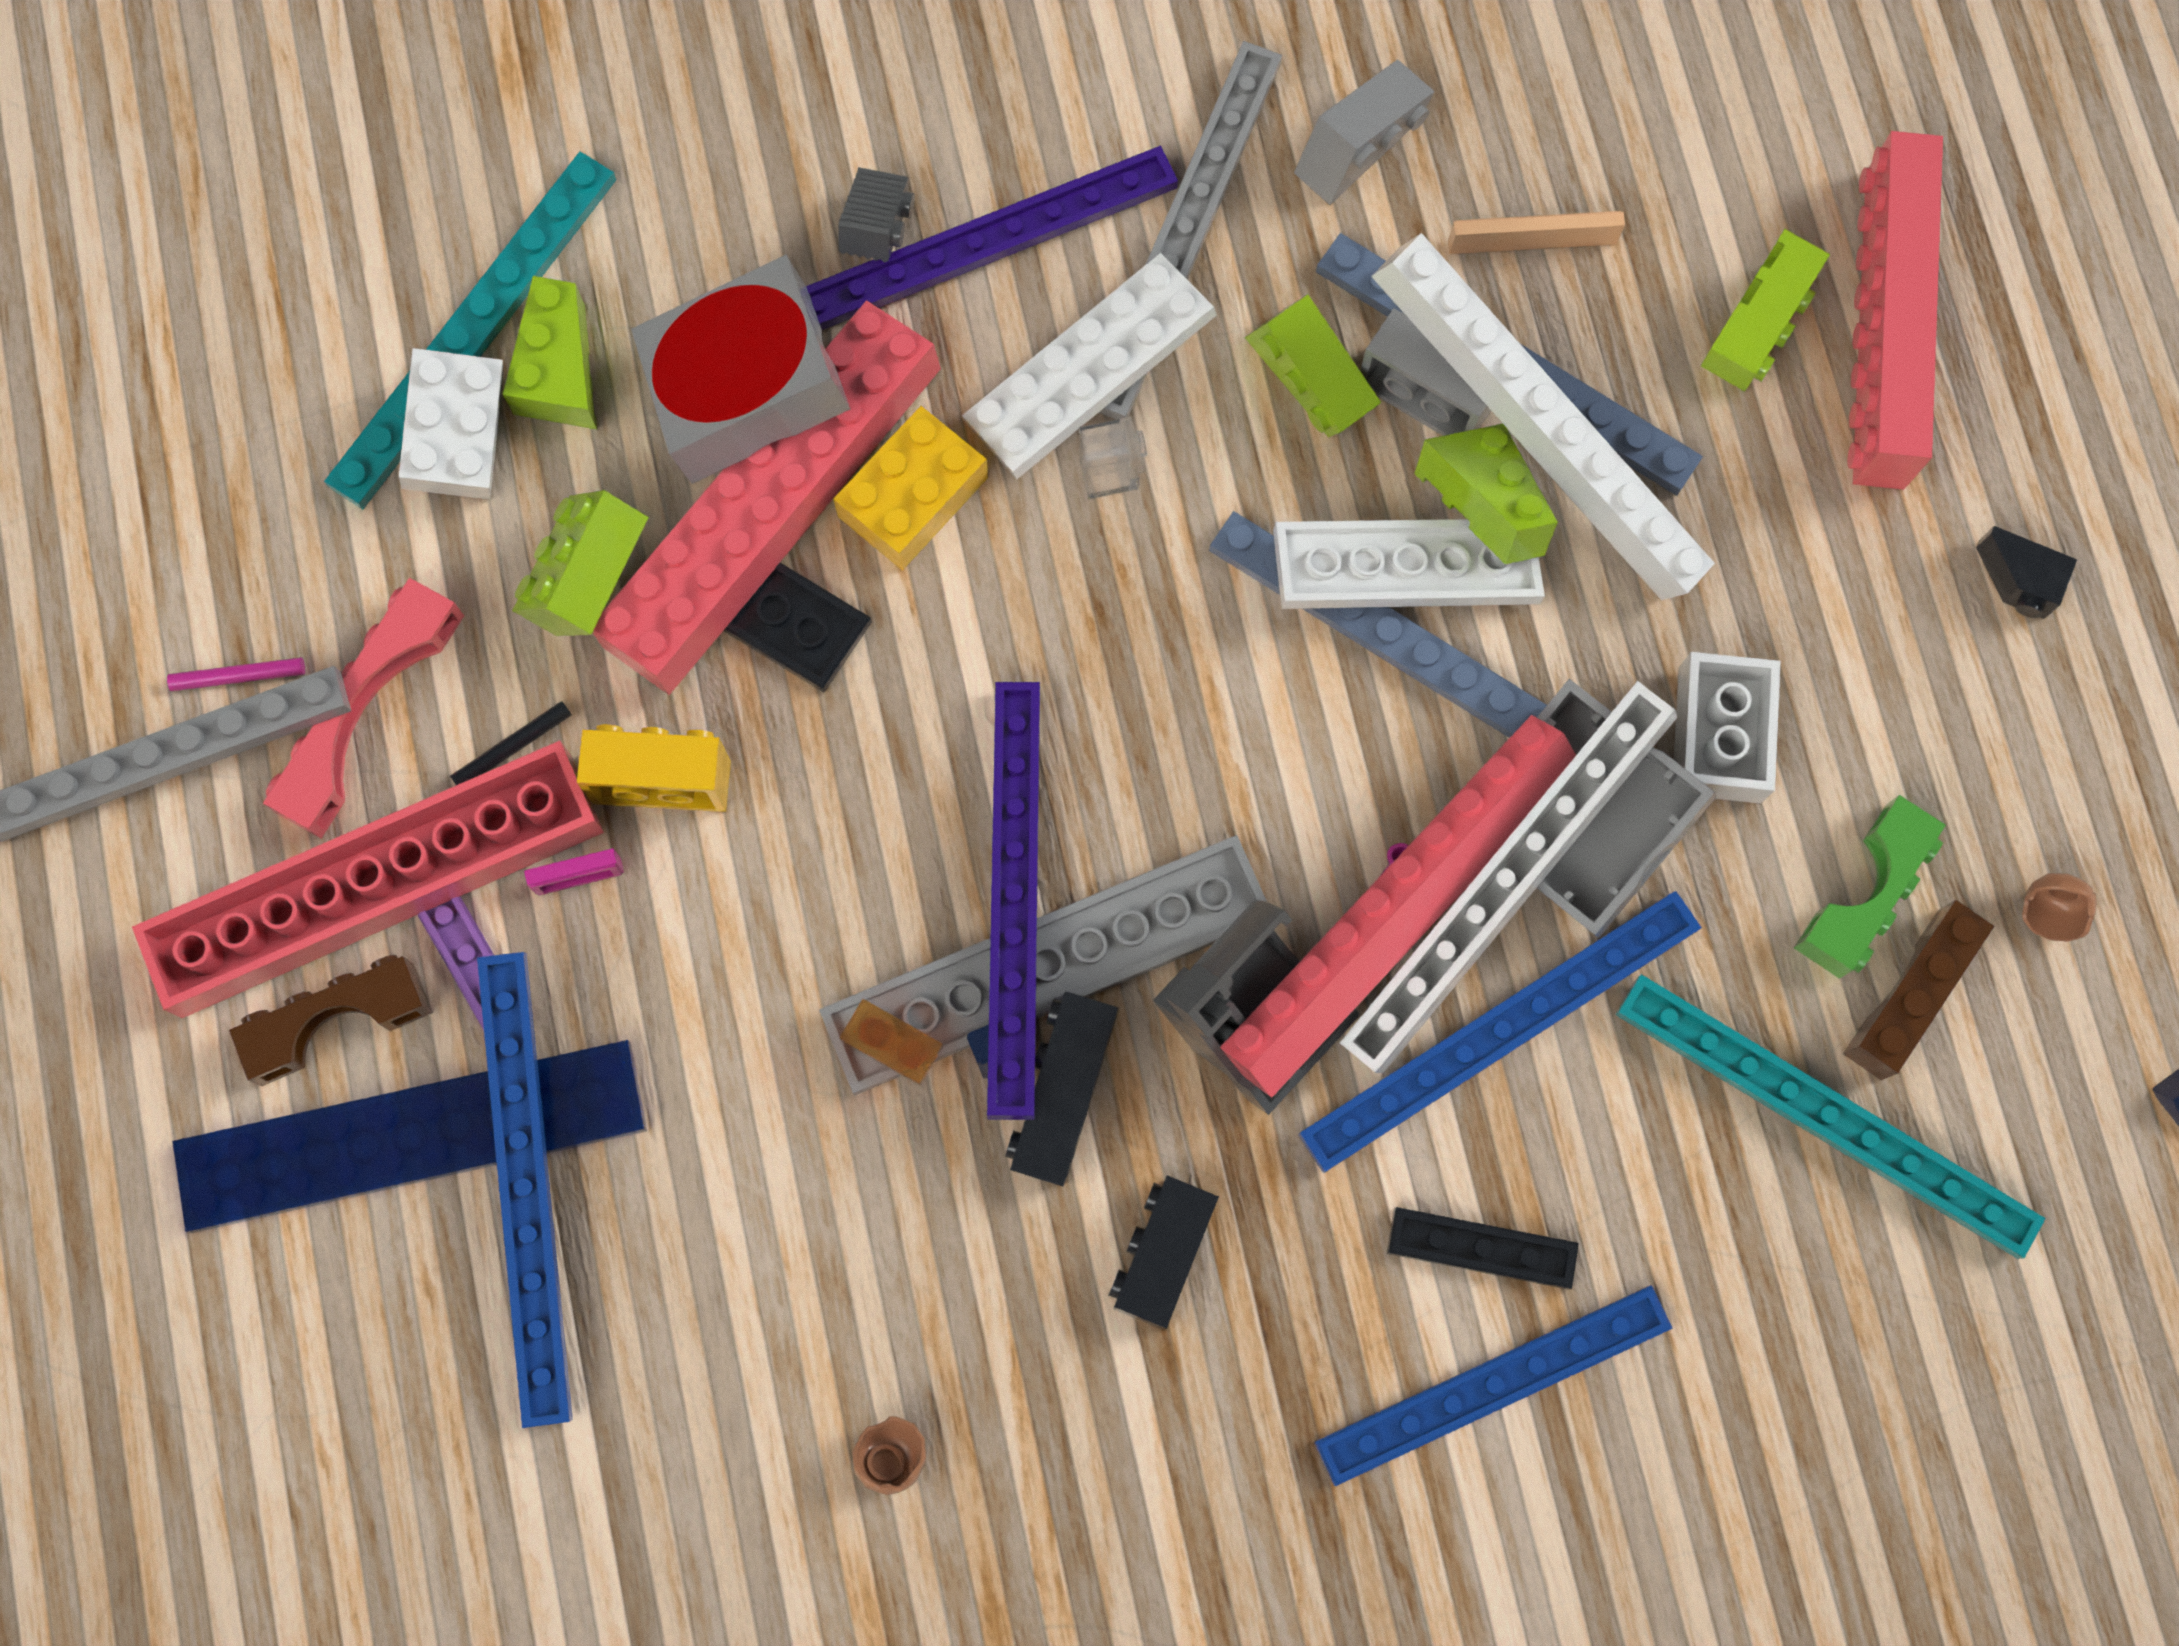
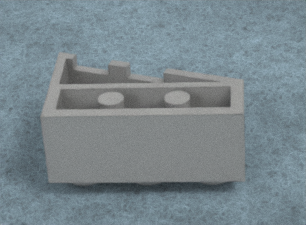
[1294,59,1435,205]

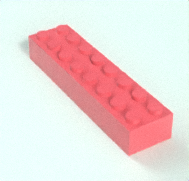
[1847,131,1943,490]

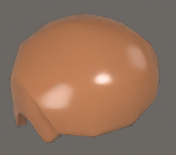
[2022,873,2097,942]
[852,1416,926,1495]

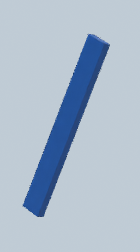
[1314,1285,1673,1486]

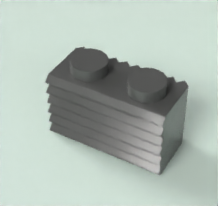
[838,167,915,263]

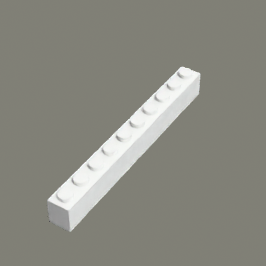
[1371,233,1715,600]
[1340,681,1677,1073]

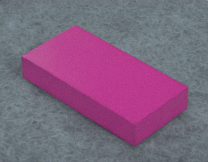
[524,848,624,896]

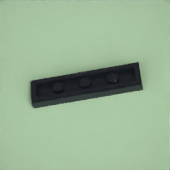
[1386,1207,1579,1290]

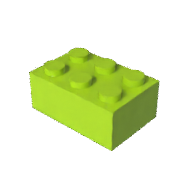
[512,490,649,636]

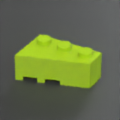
[1701,229,1830,392]
[503,276,597,430]
[1244,294,1381,437]
[1414,423,1558,564]

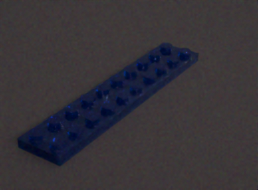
[172,1040,647,1233]

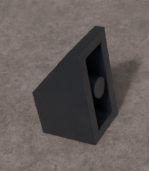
[1976,526,2077,619]

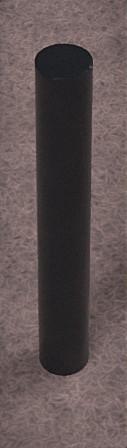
[450,701,572,785]

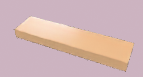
[1448,211,1625,254]

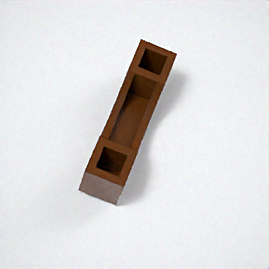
[1843,900,1994,1080]
[229,955,433,1086]

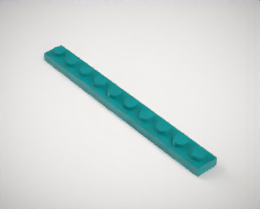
[324,151,617,510]
[1615,974,2046,1259]

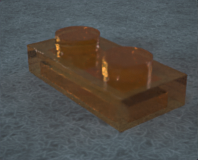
[839,999,943,1086]

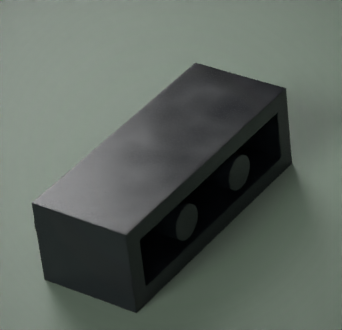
[1108,1175,1219,1330]

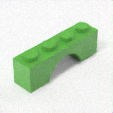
[1794,795,1946,979]

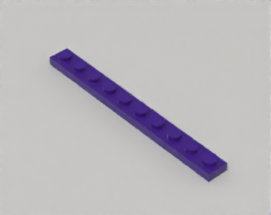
[806,145,1178,330]
[987,682,1040,1120]

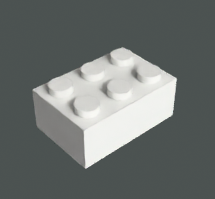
[399,348,504,500]
[1674,652,1781,804]

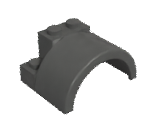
[1153,900,1359,1115]

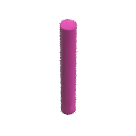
[167,657,305,691]

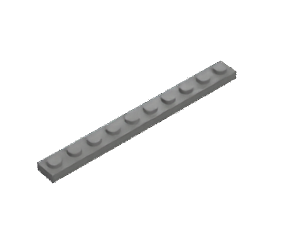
[1099,41,1282,423]
[0,666,351,842]

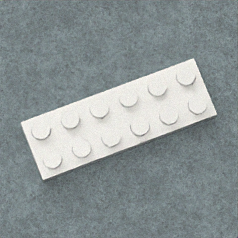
[962,253,1217,479]
[1273,519,1545,609]

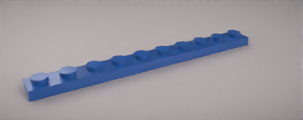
[1298,891,1702,1174]
[477,952,573,1428]

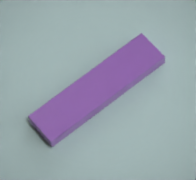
[417,896,494,1030]

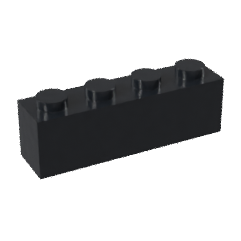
[1005,991,1119,1187]

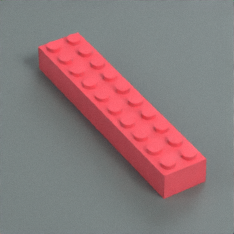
[592,300,941,695]
[132,740,604,1018]

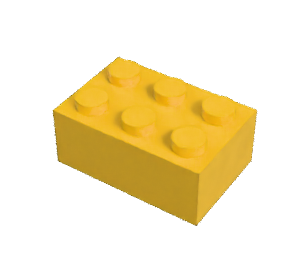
[833,406,988,571]
[577,724,731,812]

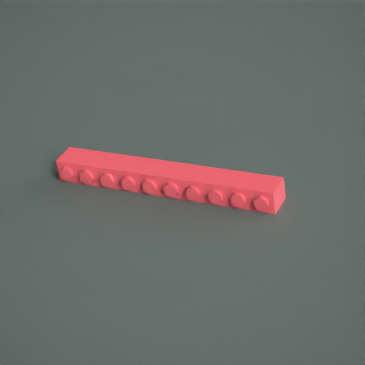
[1220,715,1576,1098]

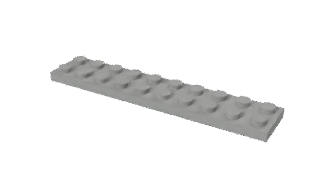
[819,835,1267,1096]

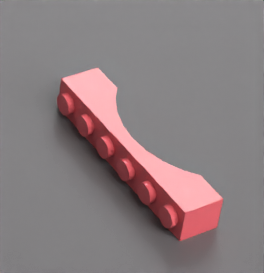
[263,578,464,839]

